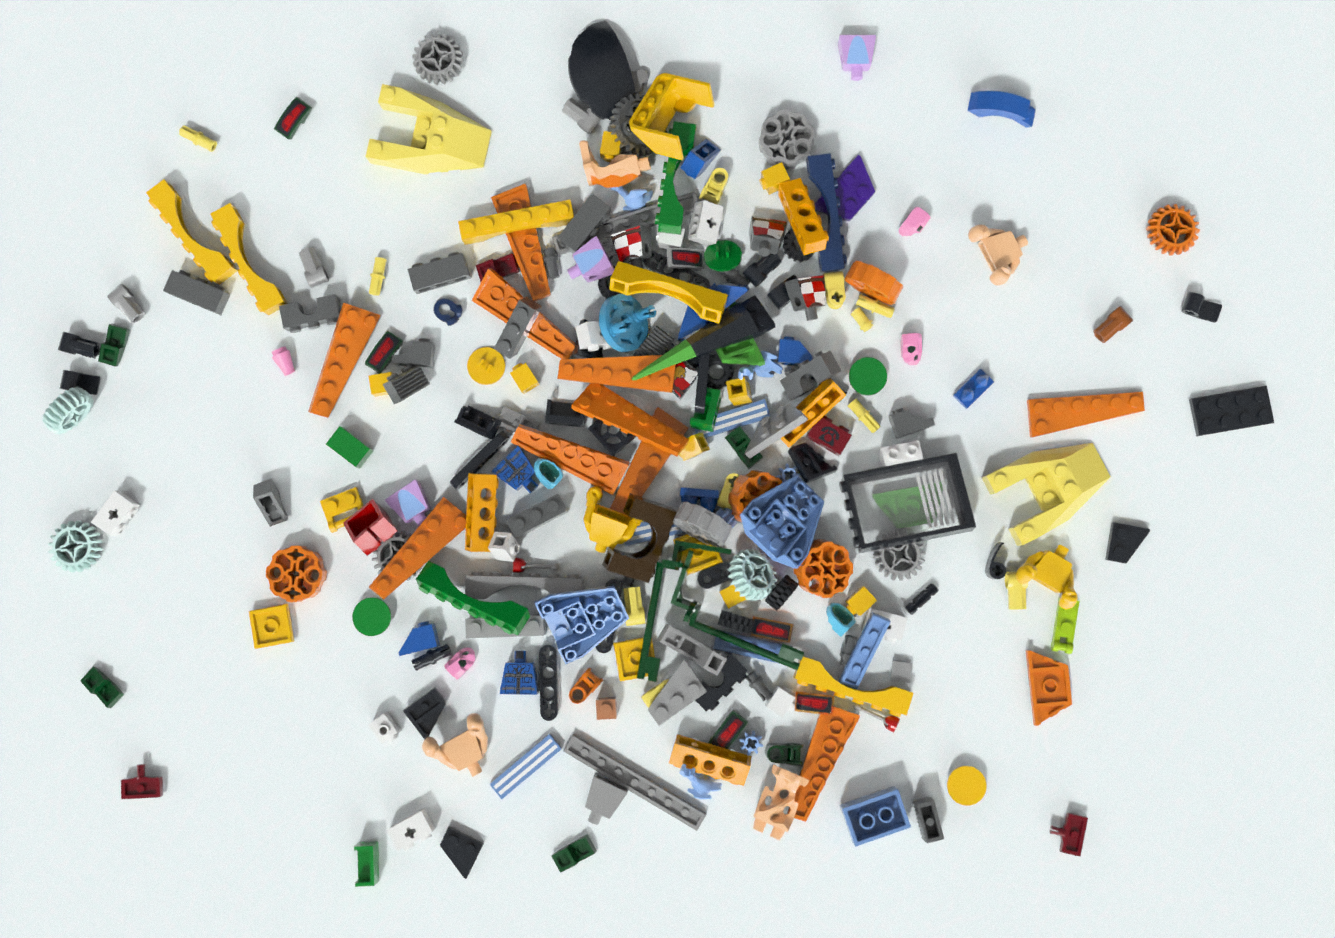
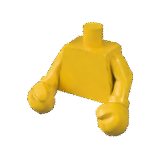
[583,486,642,553]
[1015,544,1078,609]

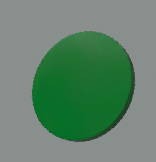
[704,240,742,272]
[849,357,887,395]
[352,597,391,636]

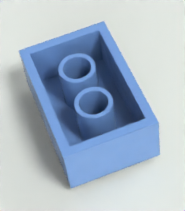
[840,786,911,847]

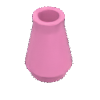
[271,346,295,376]

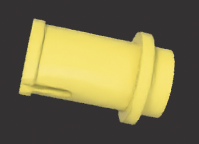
[850,307,874,332]

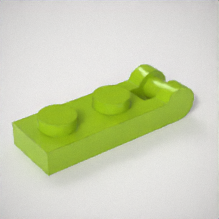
[1051,597,1080,654]

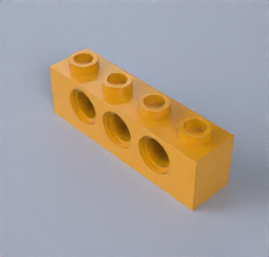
[778,178,829,255]
[780,378,846,448]
[465,473,499,552]
[669,734,752,786]

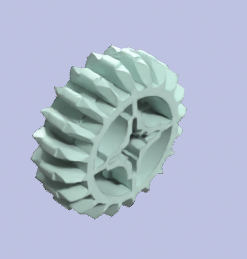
[42,387,94,434]
[48,521,103,572]
[727,548,777,601]

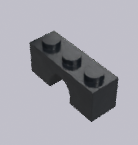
[695,653,748,712]

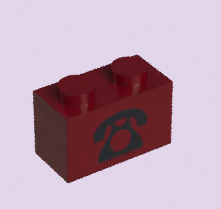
[806,415,852,456]

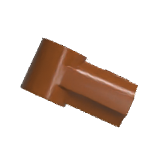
[1093,306,1133,343]

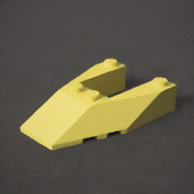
[365,84,492,174]
[982,443,1111,546]

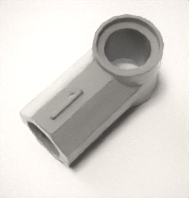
[562,97,601,134]
[299,247,329,288]
[107,284,146,324]

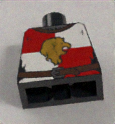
[672,356,699,400]

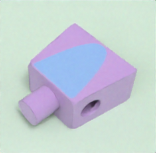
[838,35,876,81]
[567,236,615,283]
[385,479,431,526]

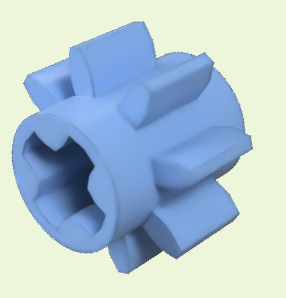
[776,464,800,483]
[715,508,737,529]
[739,730,763,755]

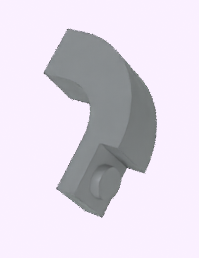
[657,623,727,676]

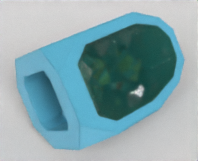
[534,458,564,489]
[826,603,856,637]

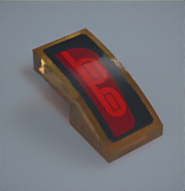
[751,616,794,643]
[794,691,835,715]

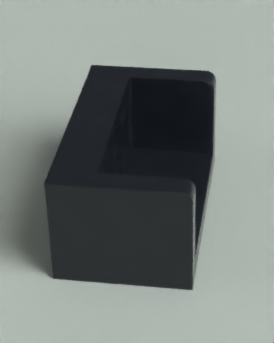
[545,399,586,428]

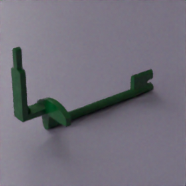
[637,540,732,682]
[671,550,805,671]

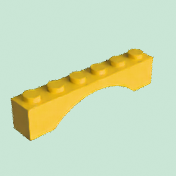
[146,179,237,285]
[458,200,574,245]
[210,203,288,315]
[610,261,728,324]
[793,656,914,717]

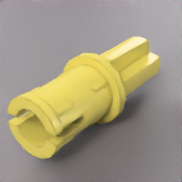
[179,125,217,152]
[369,257,387,296]
[856,294,895,318]
[848,398,881,433]

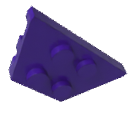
[815,155,875,221]

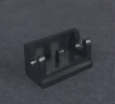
[454,405,502,440]

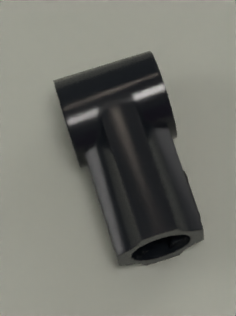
[743,254,782,288]
[58,332,100,359]

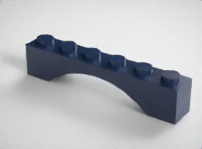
[806,153,847,272]

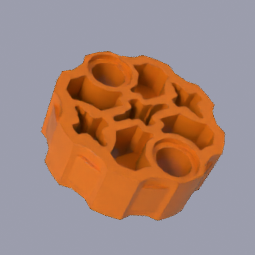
[844,261,904,305]
[728,470,783,522]
[793,539,853,598]
[266,546,327,602]

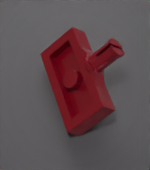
[121,764,163,799]
[1049,812,1088,857]

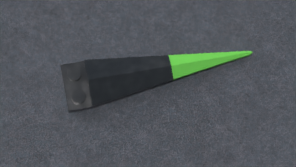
[632,295,775,381]

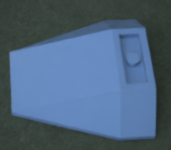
[740,475,825,569]
[534,586,629,665]

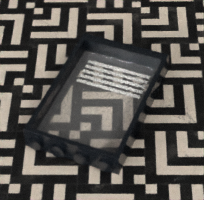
[839,453,976,553]

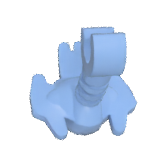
[609,186,653,211]
[738,350,783,380]
[679,764,722,799]

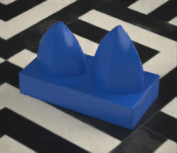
[953,369,994,409]
[680,487,719,513]

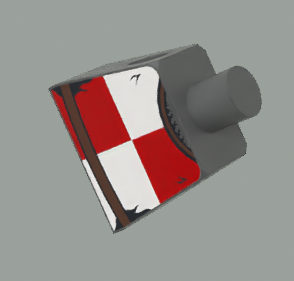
[749,216,787,257]
[610,225,652,268]
[785,275,826,321]

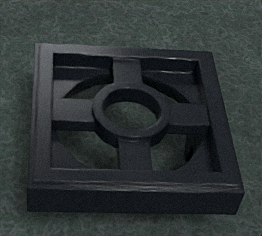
[588,419,637,456]

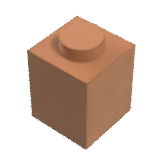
[596,697,617,720]

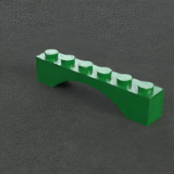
[655,121,696,235]
[416,561,530,636]

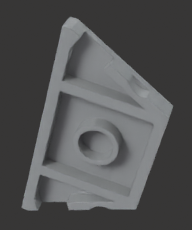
[745,403,808,459]

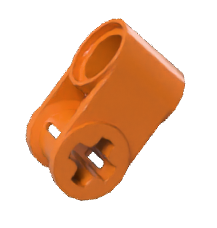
[569,667,603,704]

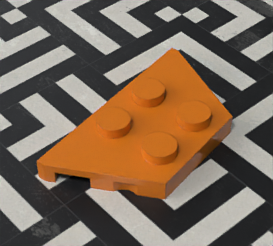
[1026,650,1072,726]

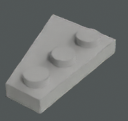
[648,659,707,726]

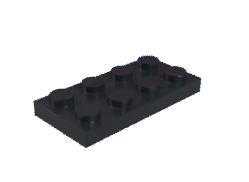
[1189,386,1274,437]

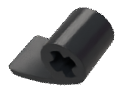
[767,275,797,310]
[1182,292,1222,323]
[60,370,101,395]
[985,542,1006,579]

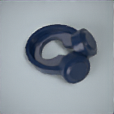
[433,299,462,326]

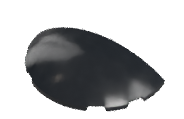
[568,21,636,127]

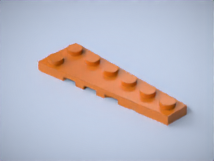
[491,184,551,302]
[471,268,575,359]
[557,355,676,393]
[571,383,689,457]
[1027,392,1145,438]
[610,407,689,515]
[787,706,860,822]

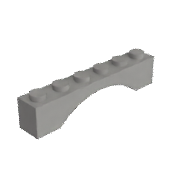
[465,572,583,599]

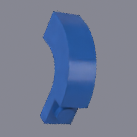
[967,91,1036,128]

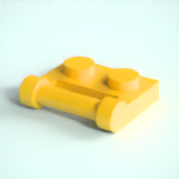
[320,487,364,533]

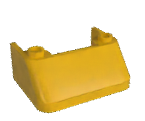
[629,73,714,160]

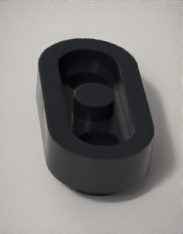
[697,562,731,589]

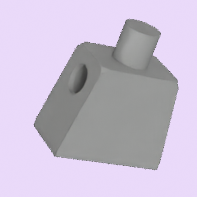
[585,774,628,825]

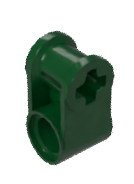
[765,743,803,765]

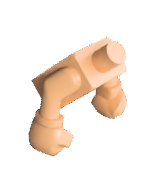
[968,224,1028,285]
[422,713,488,777]

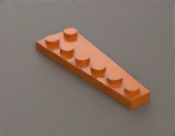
[308,303,380,418]
[511,424,630,495]
[368,497,466,600]

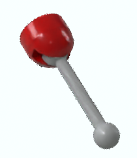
[513,557,560,573]
[853,703,900,733]

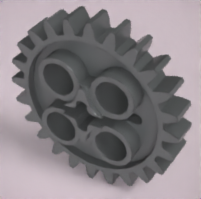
[609,93,668,157]

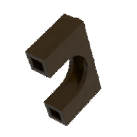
[602,493,677,583]

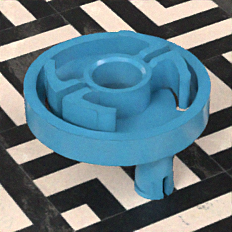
[599,294,657,352]

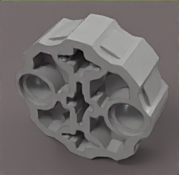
[758,110,815,169]
[673,502,732,548]

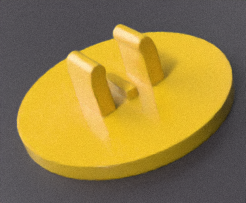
[467,347,505,385]
[947,766,987,806]

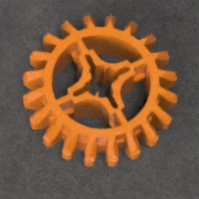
[1146,204,1200,256]

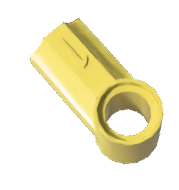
[1005,571,1028,610]
[624,587,646,626]

